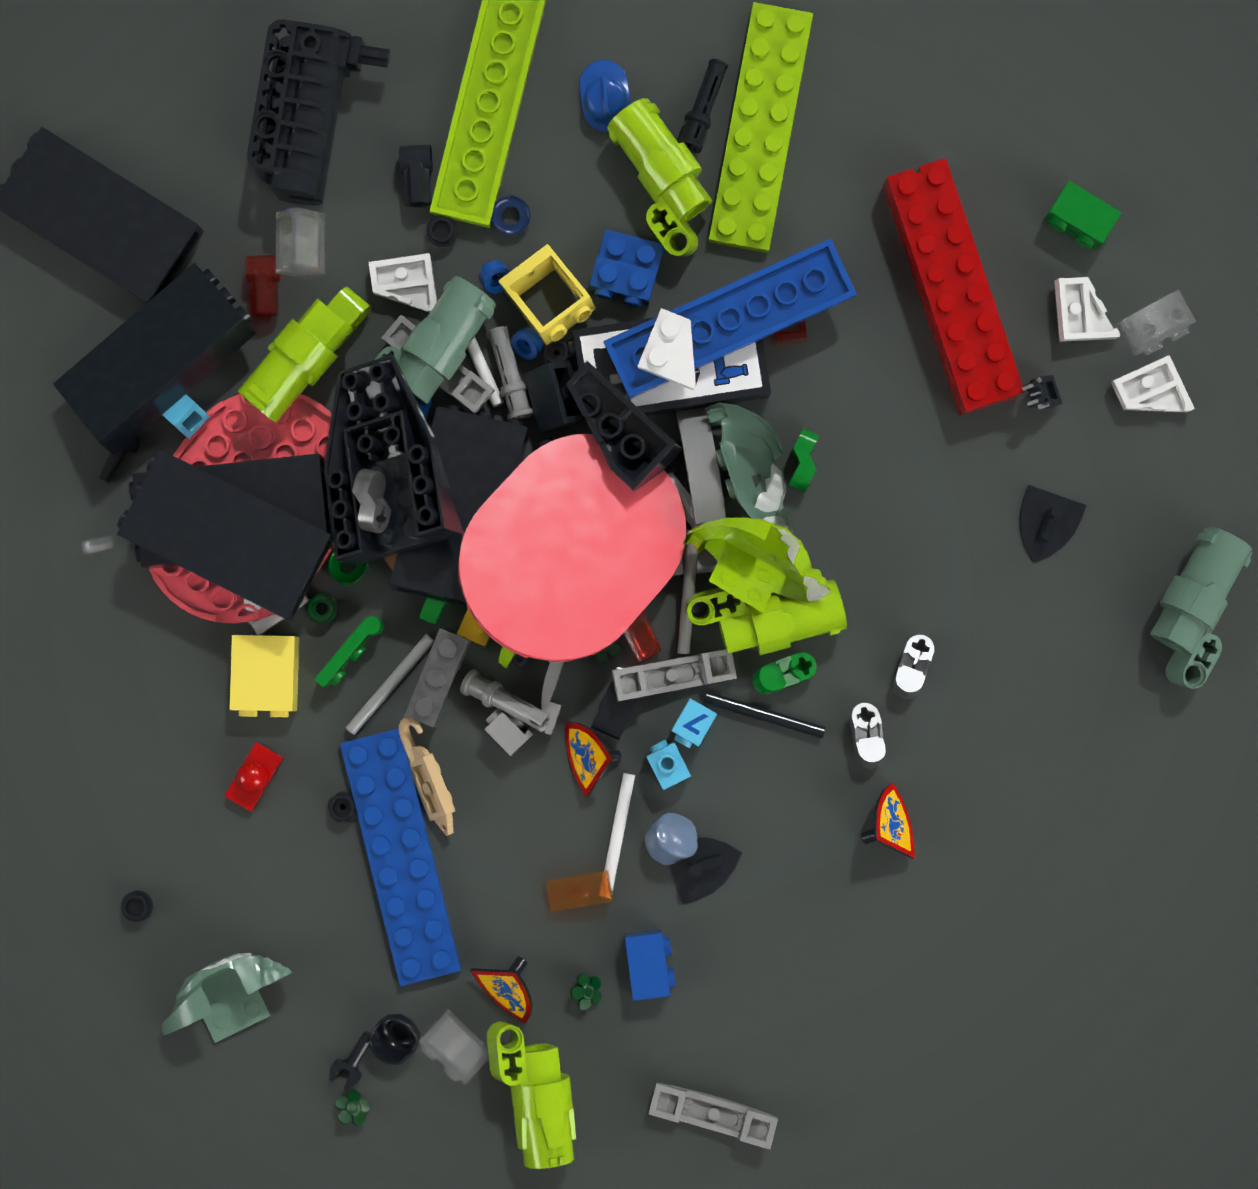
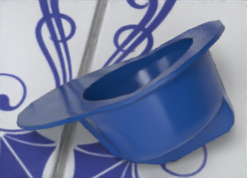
[579,60,631,132]

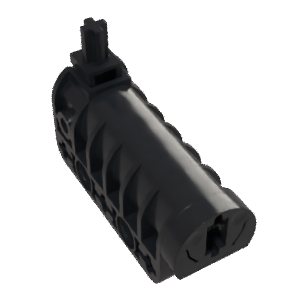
[247,19,390,206]

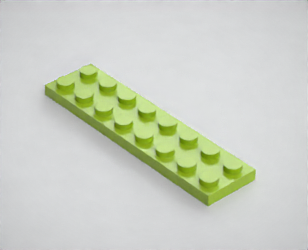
[429,0,546,228]
[708,2,813,253]

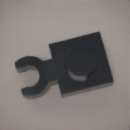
[1022,375,1063,410]

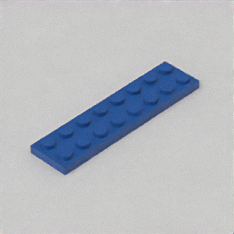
[603,238,857,400]
[340,728,462,986]

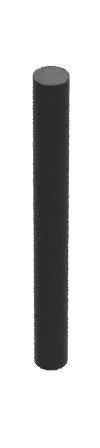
[703,691,826,738]

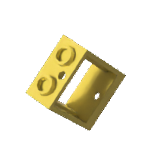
[498,244,596,346]

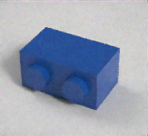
[625,929,676,1001]

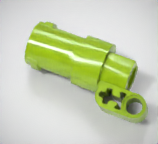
[607,98,713,256]
[238,286,371,423]
[685,580,847,655]

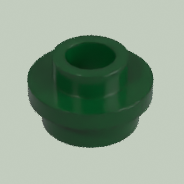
[306,593,338,625]

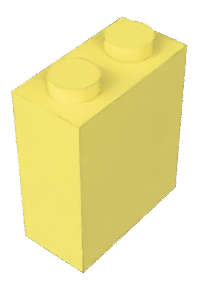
[230,635,299,717]

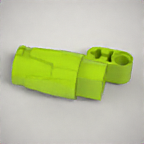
[487,1021,576,1169]

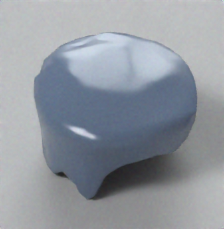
[644,813,698,865]

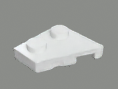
[1054,277,1120,342]

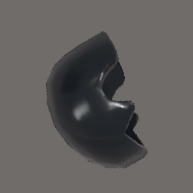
[369,1014,421,1065]

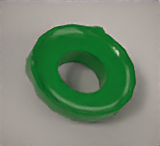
[328,551,370,586]

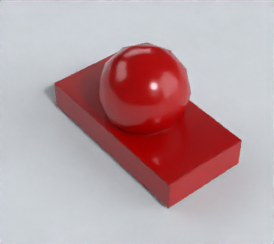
[224,742,284,812]

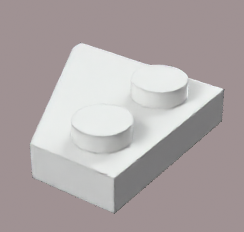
[369,253,437,313]
[638,308,696,391]
[1111,355,1195,412]

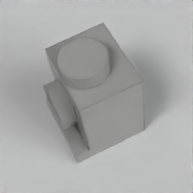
[484,708,534,756]

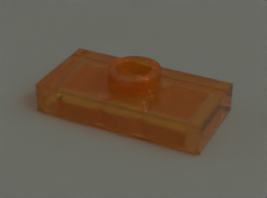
[546,870,613,912]

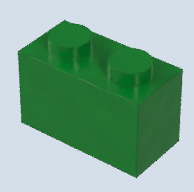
[1044,180,1122,250]

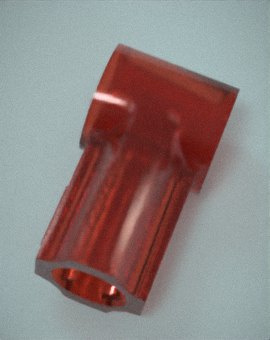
[245,255,281,317]
[623,610,662,662]

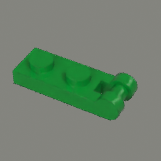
[314,616,384,688]

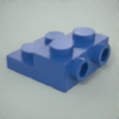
[589,229,664,308]

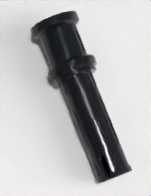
[676,58,728,153]

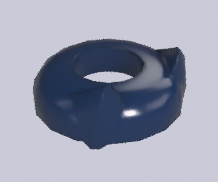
[491,195,531,236]

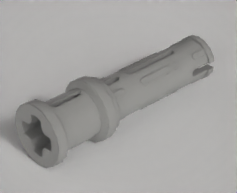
[488,326,534,421]
[460,669,551,732]

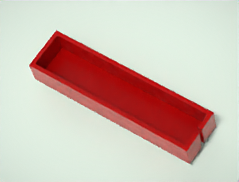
[883,158,1025,416]

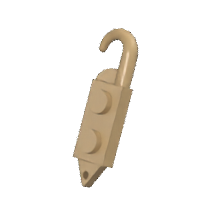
[399,717,455,836]

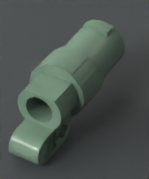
[375,276,496,404]
[1150,527,1252,689]

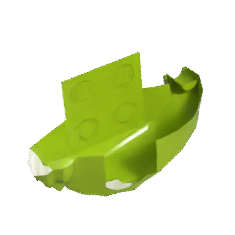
[683,518,830,613]

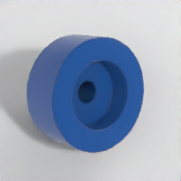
[479,261,510,294]
[511,327,543,360]

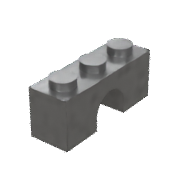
[404,628,471,727]

